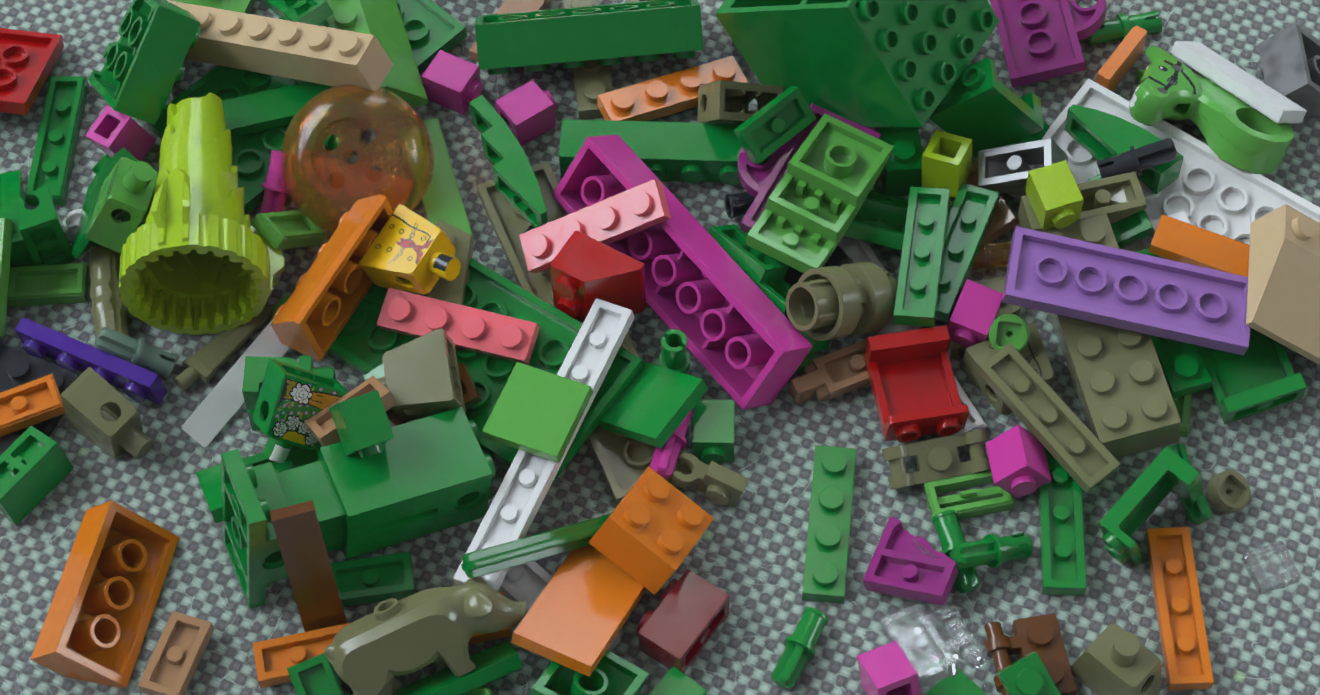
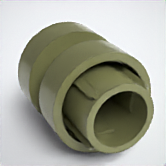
[786,262,898,341]

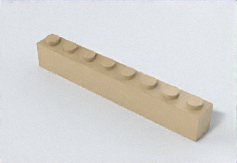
[167,0,394,94]

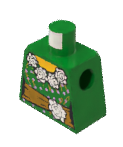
[253,358,348,463]

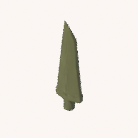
[174,303,276,391]

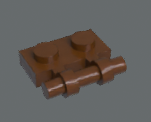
[984,613,1077,695]

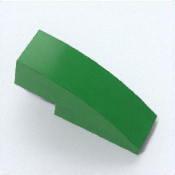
[1064,104,1184,195]

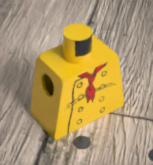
[359,204,461,295]

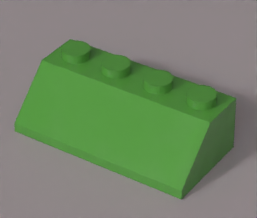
[325,0,429,122]

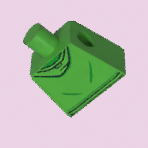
[85,157,158,254]

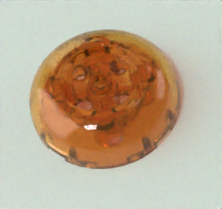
[281,85,434,233]

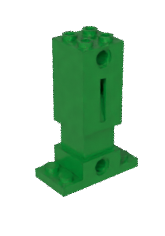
[221,407,496,609]

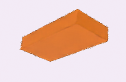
[1095,25,1148,92]

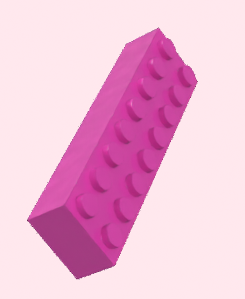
[552,135,813,410]

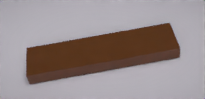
[270,500,347,632]

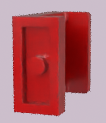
[863,325,969,442]

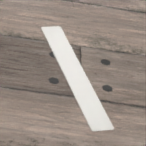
[181,318,290,447]

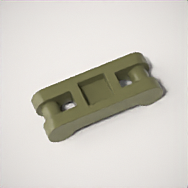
[882,429,991,490]

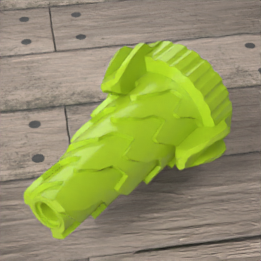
[119,92,285,335]

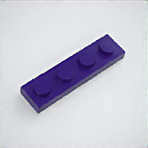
[15,317,167,405]

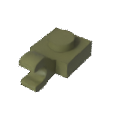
[670,453,749,507]

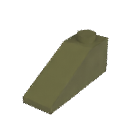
[1017,171,1147,231]

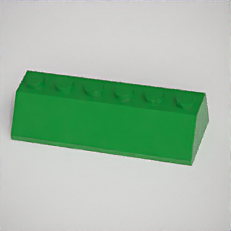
[475,0,704,75]

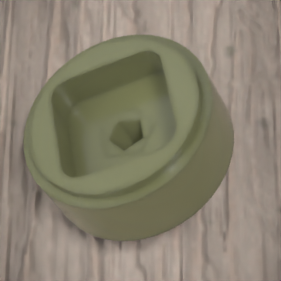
[1207,470,1251,514]

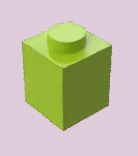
[922,130,972,198]
[1025,160,1084,230]

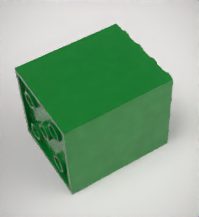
[715,0,1000,127]

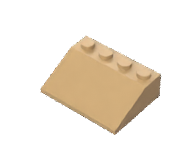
[1246,204,1320,365]

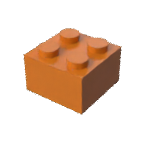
[588,466,714,595]

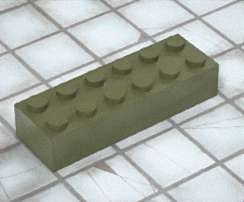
[1041,213,1181,459]

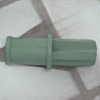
[95,327,177,378]

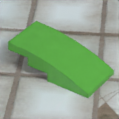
[746,113,894,273]

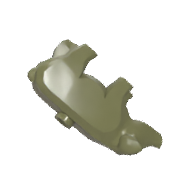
[324,577,526,695]

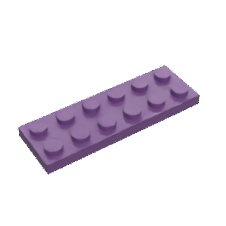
[1002,226,1250,355]

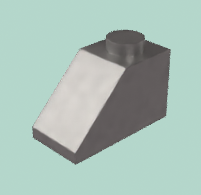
[978,138,1068,196]

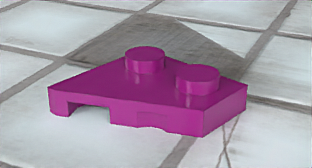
[863,517,958,606]

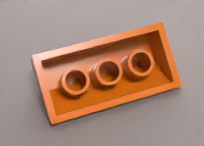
[271,194,393,362]
[30,500,180,689]

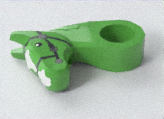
[1129,46,1294,174]

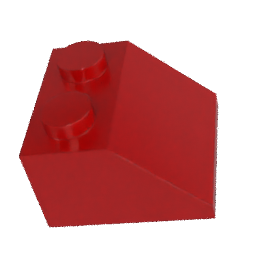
[550,230,646,322]

